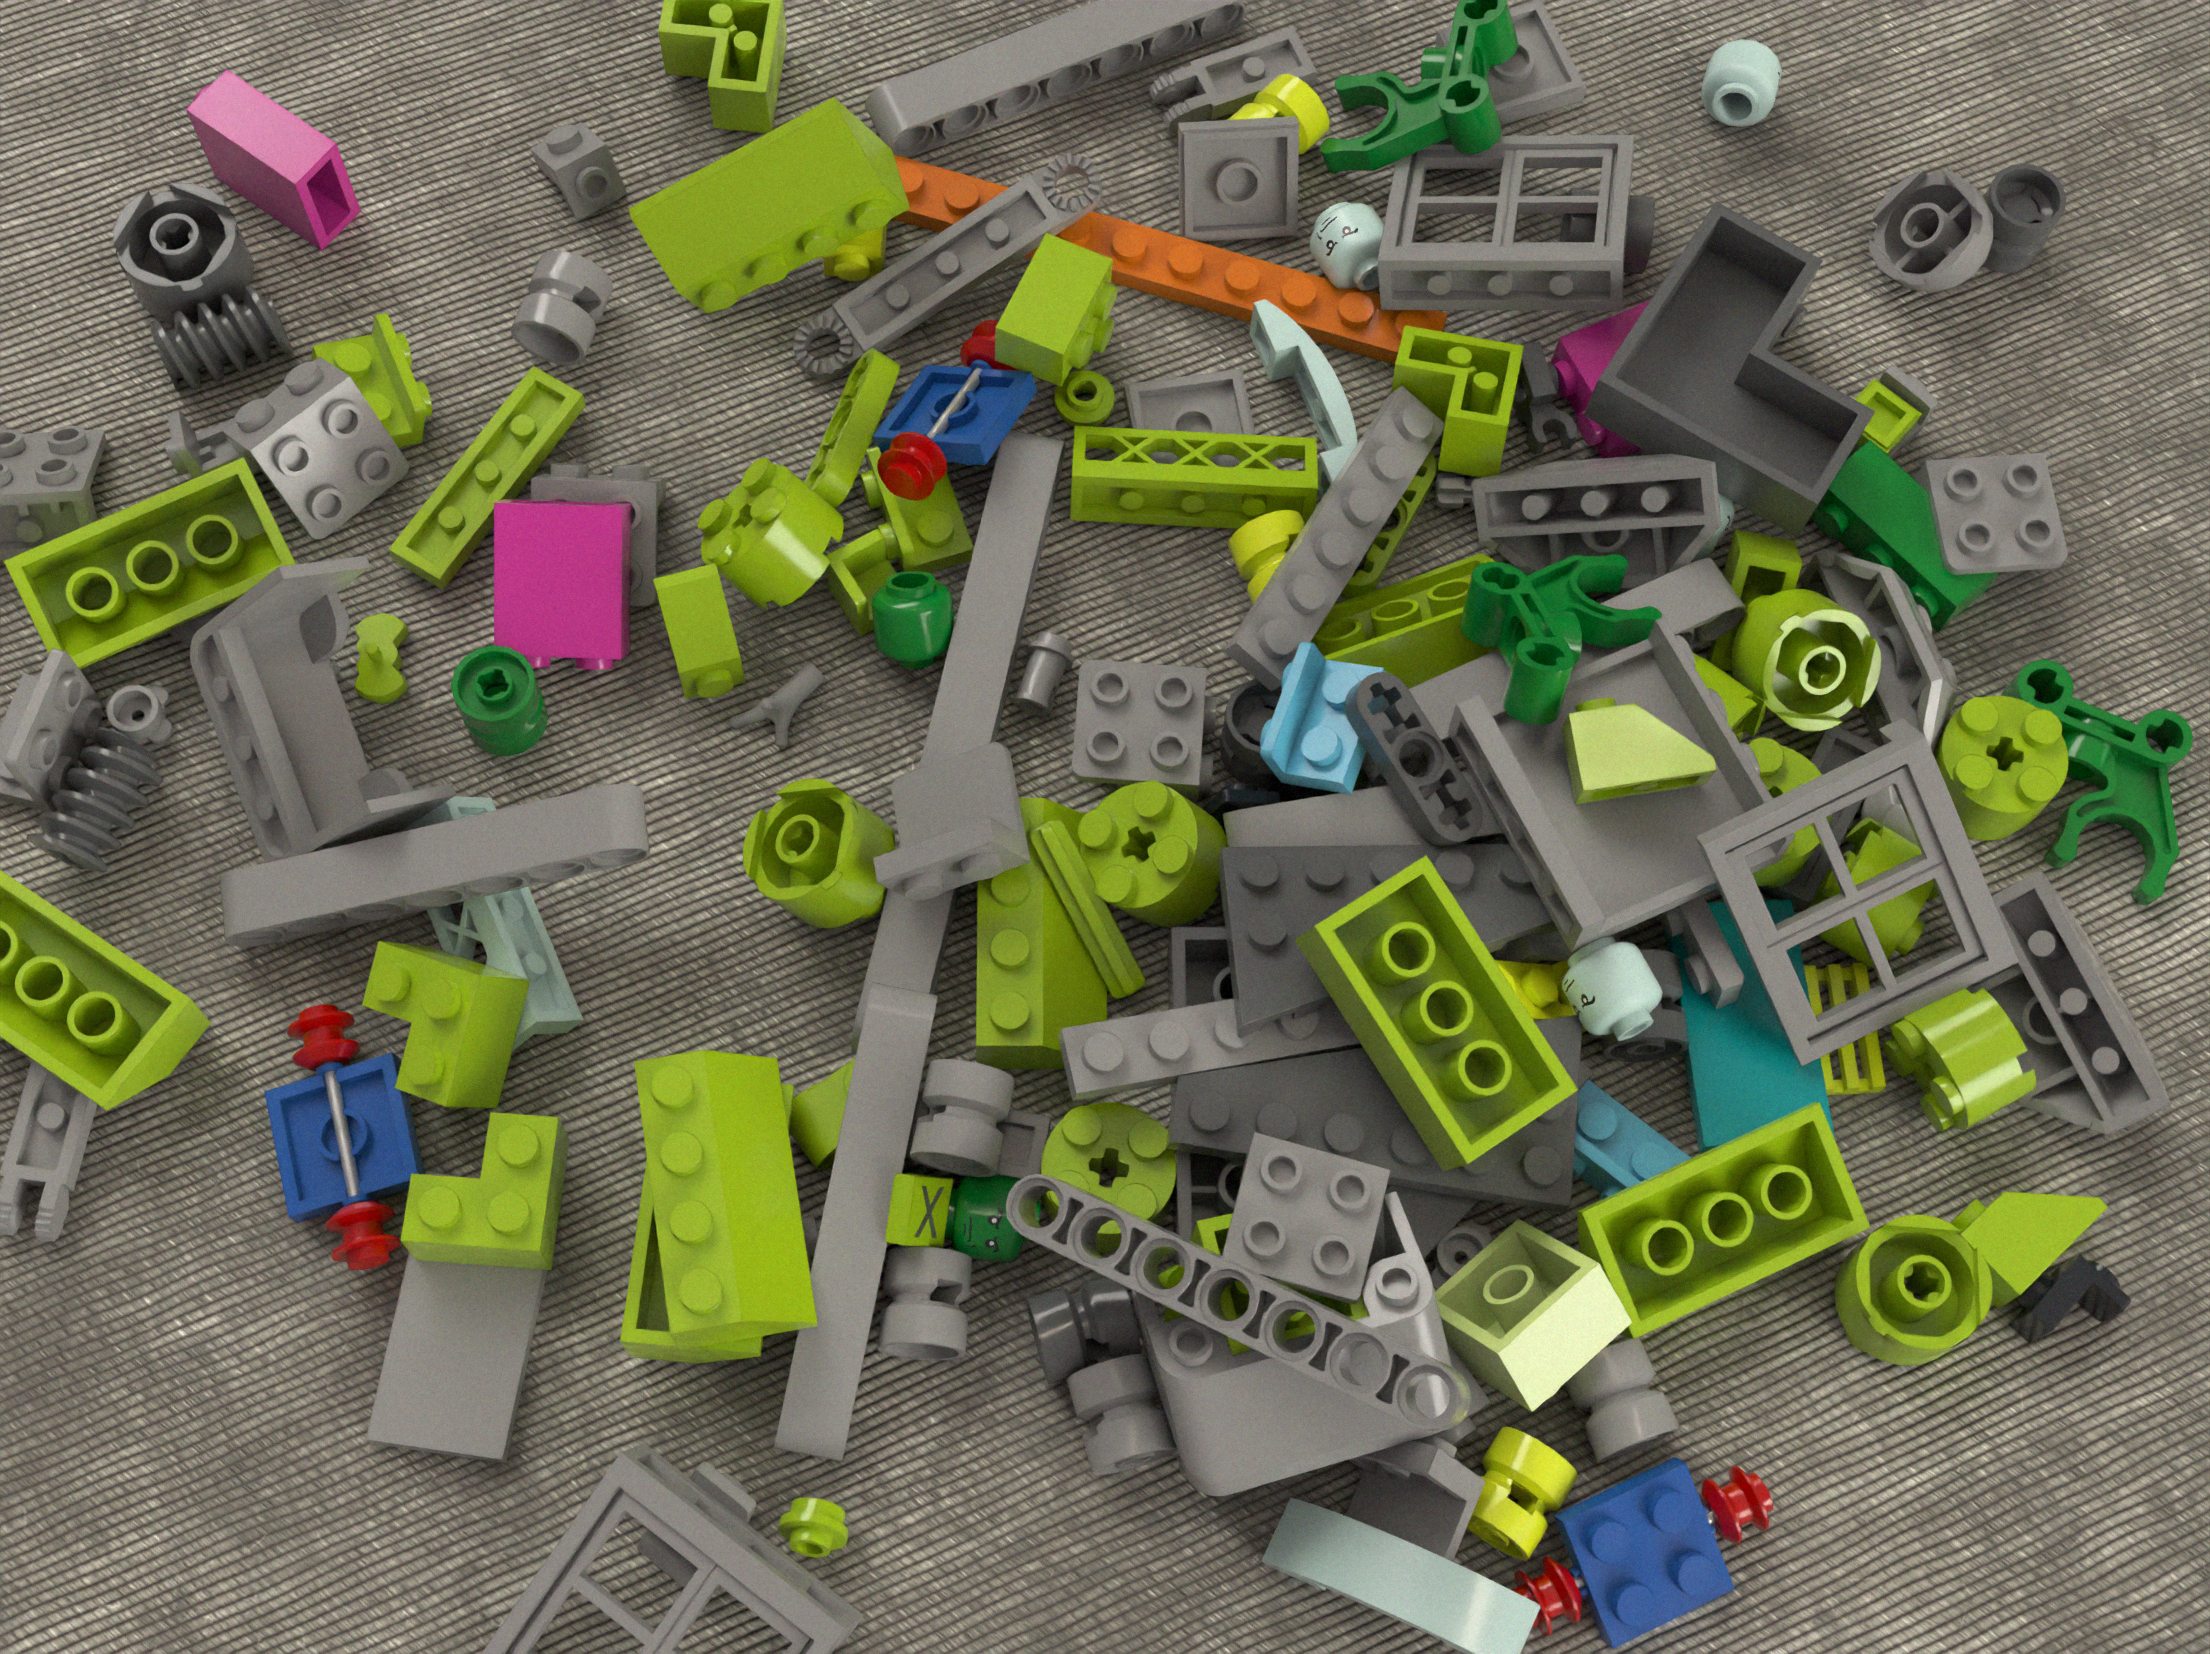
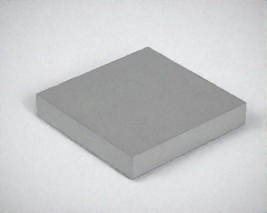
[1435,0,1587,125]
[1178,116,1299,242]
[1123,368,1256,467]

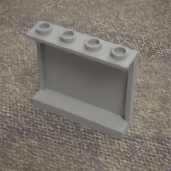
[1448,617,1795,953]

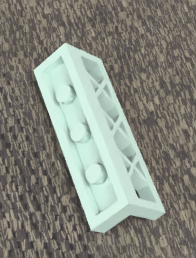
[404,796,583,1052]

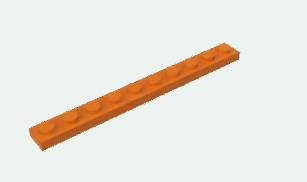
[891,154,1448,364]

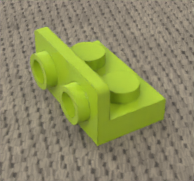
[311,313,432,448]
[859,446,974,573]

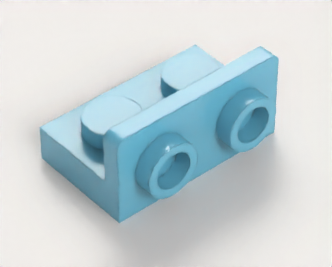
[1260,642,1387,795]
[1572,1079,1691,1200]

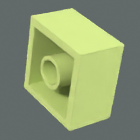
[1435,1219,1632,1412]

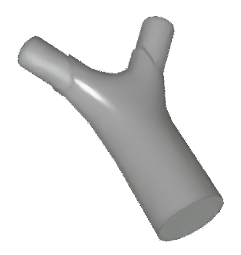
[730,663,824,748]

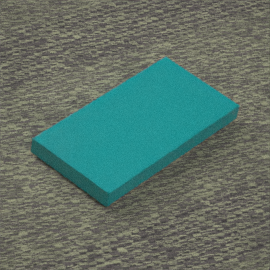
[1663,899,1835,1155]

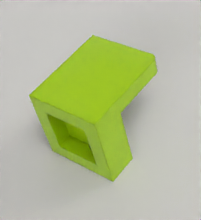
[826,529,896,636]

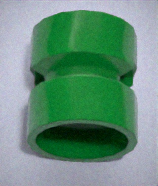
[451,645,548,756]

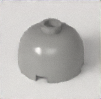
[1869,170,1993,293]

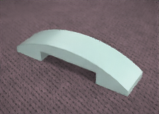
[1249,299,1358,499]
[1262,1498,1540,1654]

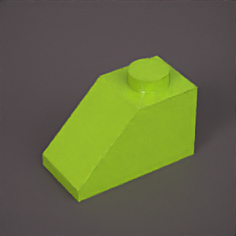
[1709,529,1802,671]
[653,563,746,699]
[1561,698,1716,805]
[1950,1192,2108,1309]

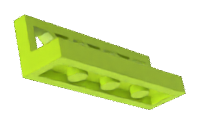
[1070,426,1318,529]

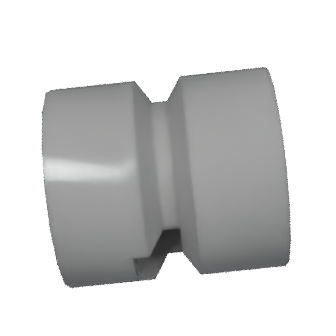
[510,251,613,366]
[910,1059,1015,1177]
[878,1247,972,1360]
[1564,1338,1681,1463]
[1066,1353,1178,1475]

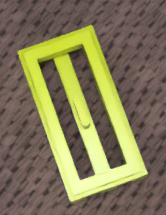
[1804,963,1886,1095]

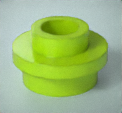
[1054,370,1115,427]
[778,1497,849,1558]

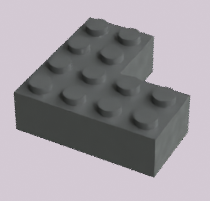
[1584,201,1875,538]

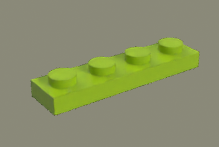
[388,366,586,590]

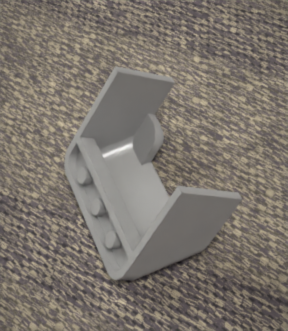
[190,556,456,863]
[1131,1191,1452,1496]

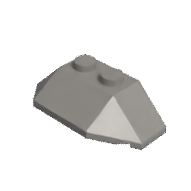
[1471,453,1722,588]
[1800,549,1958,752]
[1967,871,2171,1135]

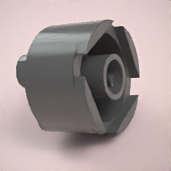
[113,182,254,324]

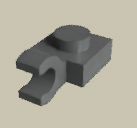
[1513,342,1577,455]

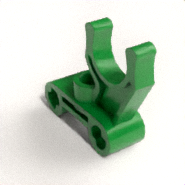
[1320,0,1518,174]
[1460,554,1662,725]
[2001,659,2193,905]

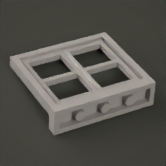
[1378,135,1634,311]
[1695,718,2019,1066]
[481,1443,864,1654]

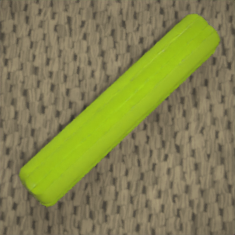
[1029,819,1145,999]

